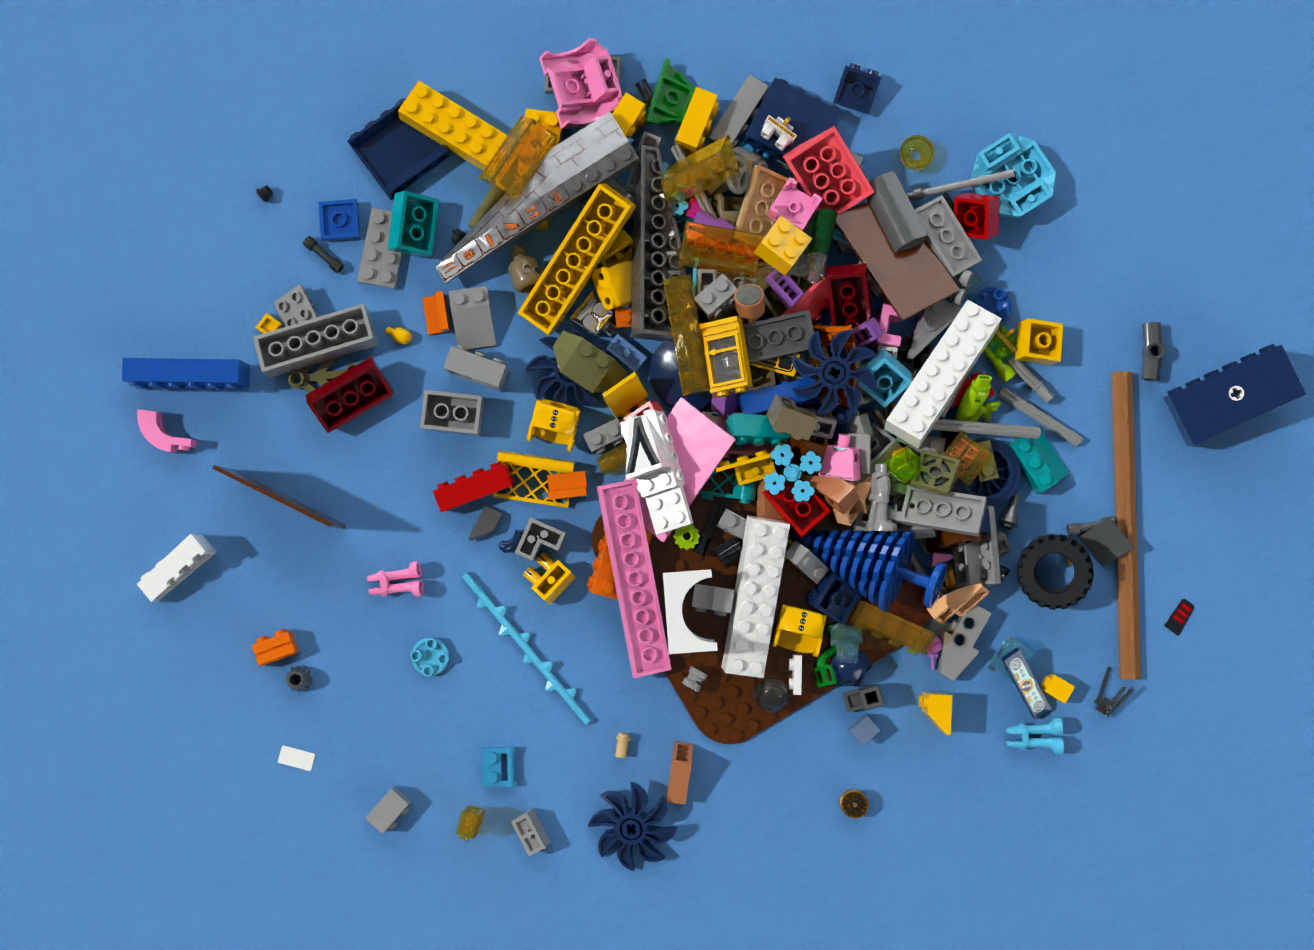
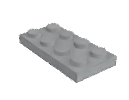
[915,195,982,278]
[357,208,403,289]

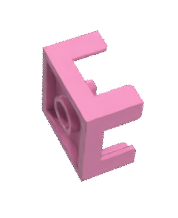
[766,177,823,230]
[872,304,901,348]

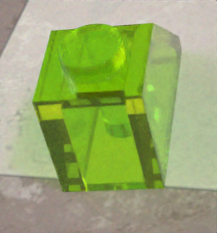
[882,447,921,483]

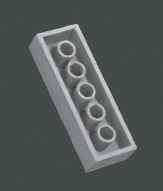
[253,303,378,378]

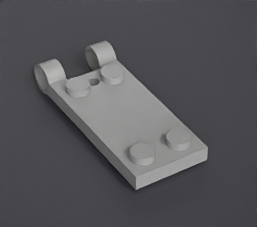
[887,483,987,537]

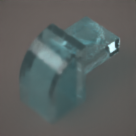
[830,623,863,664]

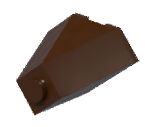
[789,434,828,476]

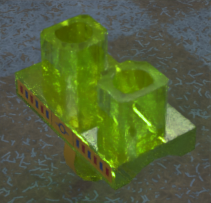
[987,326,1017,359]

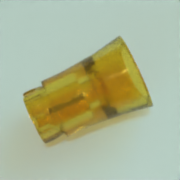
[596,441,627,475]

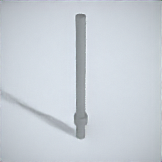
[906,169,1015,201]

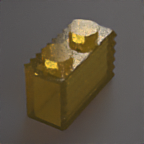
[455,805,485,840]

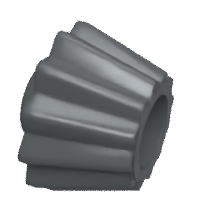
[285,665,312,692]

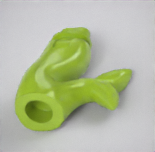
[953,375,1001,435]

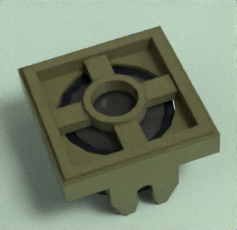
[910,450,961,497]

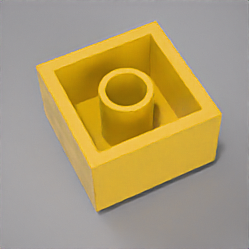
[753,216,812,276]
[1015,318,1063,365]

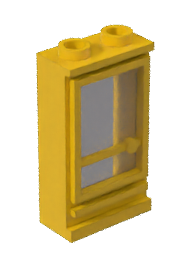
[699,316,753,397]

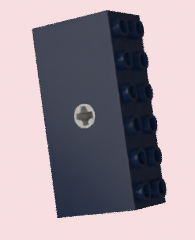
[1163,344,1306,445]

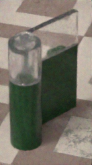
[765,208,837,284]

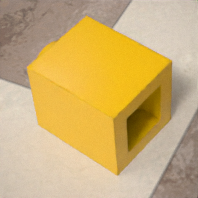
[1041,674,1075,704]

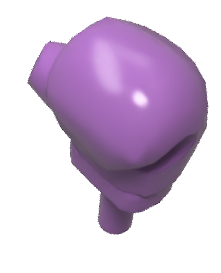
[925,636,943,670]

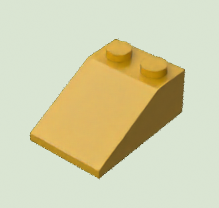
[602,372,648,419]

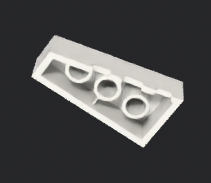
[137,534,217,602]

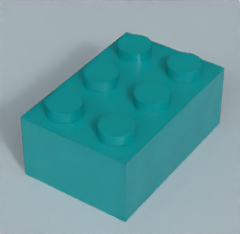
[387,191,439,258]

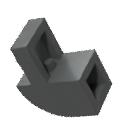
[842,684,885,712]

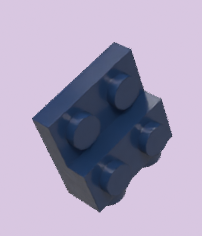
[833,63,882,114]
[808,571,862,626]

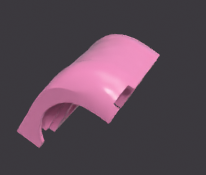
[539,38,622,129]

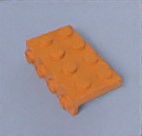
[587,528,652,600]

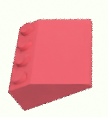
[782,126,874,216]

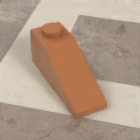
[801,474,860,515]

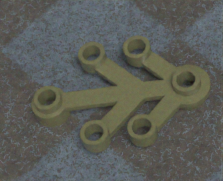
[288,357,357,393]

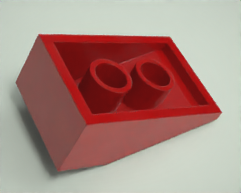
[762,474,831,540]

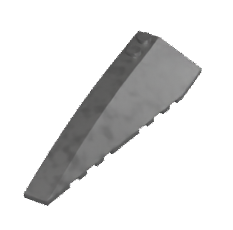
[632,145,694,340]

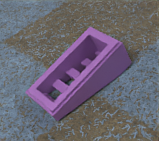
[765,269,805,309]
[853,317,884,347]

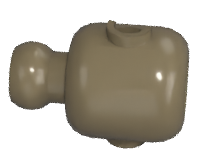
[508,245,542,293]

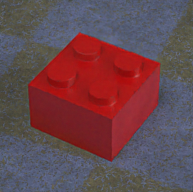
[954,193,1000,240]

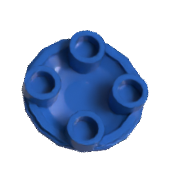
[973,287,1011,323]

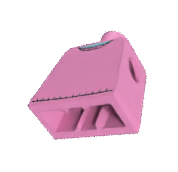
[819,434,861,481]

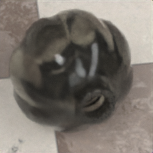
[753,676,790,713]

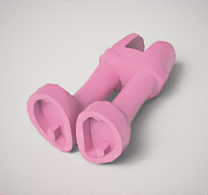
[367,561,424,597]

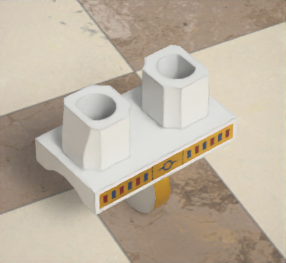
[760,115,797,151]

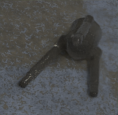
[1094,667,1134,717]

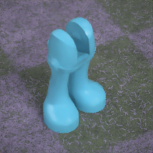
[1006,718,1064,755]

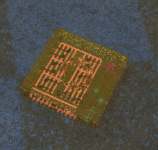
[943,431,992,486]

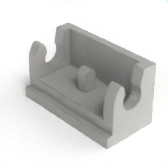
[511,808,551,856]

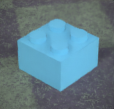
[857,348,913,408]

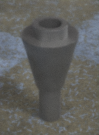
[998,494,1020,530]

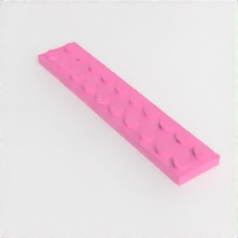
[596,479,672,678]

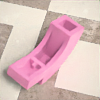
[137,409,197,453]

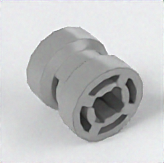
[682,666,708,692]

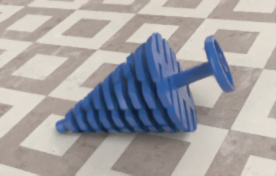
[792,530,947,613]

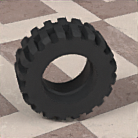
[1017,534,1094,610]

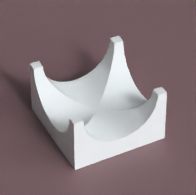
[663,569,718,654]

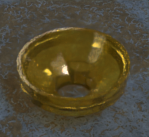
[899,135,934,170]

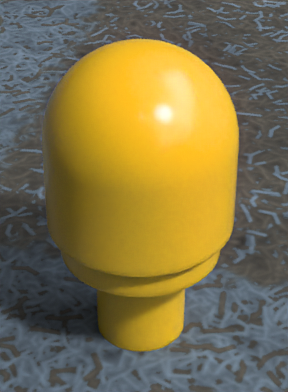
[385,326,412,345]

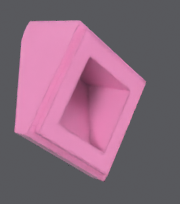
[929,552,953,567]

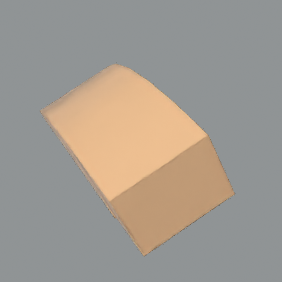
[833,475,872,526]
[926,583,990,625]

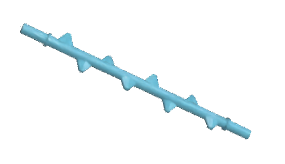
[462,572,591,725]

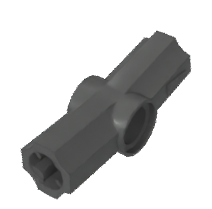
[1141,322,1165,381]

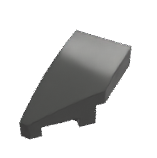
[468,505,503,541]

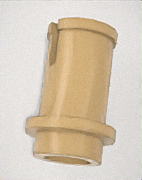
[615,732,631,758]

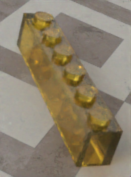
[663,275,710,396]

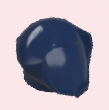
[829,648,873,688]

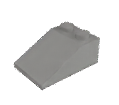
[449,286,497,350]

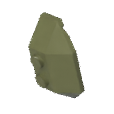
[553,331,627,393]

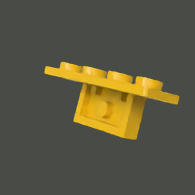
[714,445,792,486]

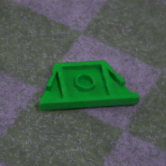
[644,58,695,124]

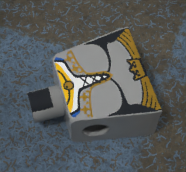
[570,291,617,337]

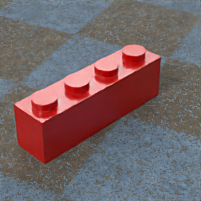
[433,461,515,512]

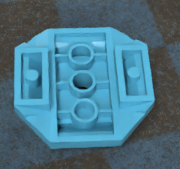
[971,133,1056,218]

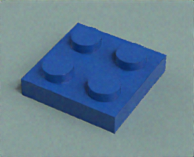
[318,199,360,241]

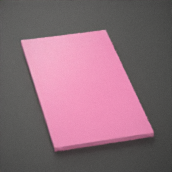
[624,397,736,542]

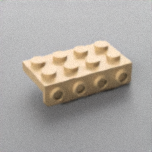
[732,165,798,248]

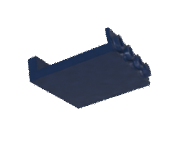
[743,77,842,164]
[347,98,451,200]

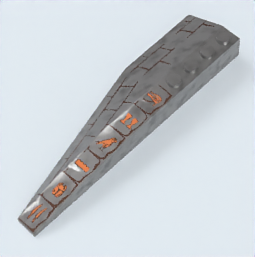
[435,112,641,284]

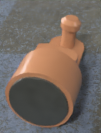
[734,284,765,324]

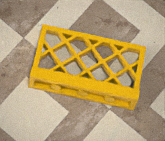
[493,450,576,508]

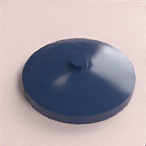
[649,335,726,409]

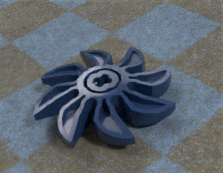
[526,328,605,407]
[792,330,877,415]
[588,782,678,871]

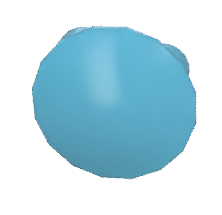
[410,638,449,677]

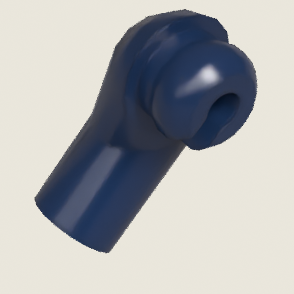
[499,530,524,553]

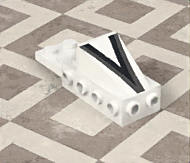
[620,408,693,535]

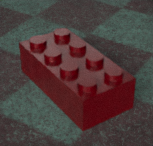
[826,263,874,344]
[305,356,394,433]

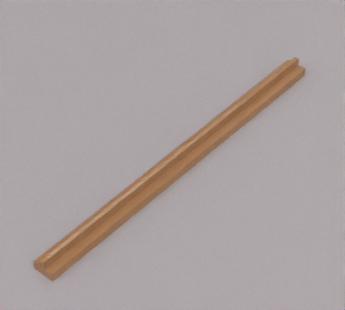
[1111,371,1141,680]

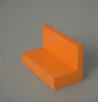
[422,291,451,335]
[547,471,588,500]

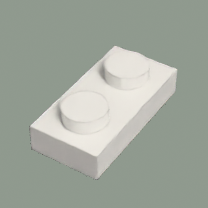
[788,654,802,695]

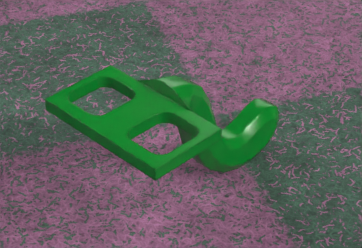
[813,624,843,687]

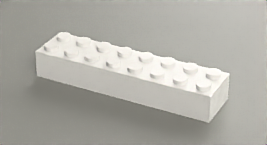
[885,300,1002,449]
[721,515,790,678]

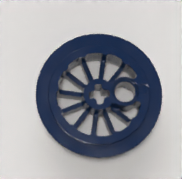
[954,438,1021,507]

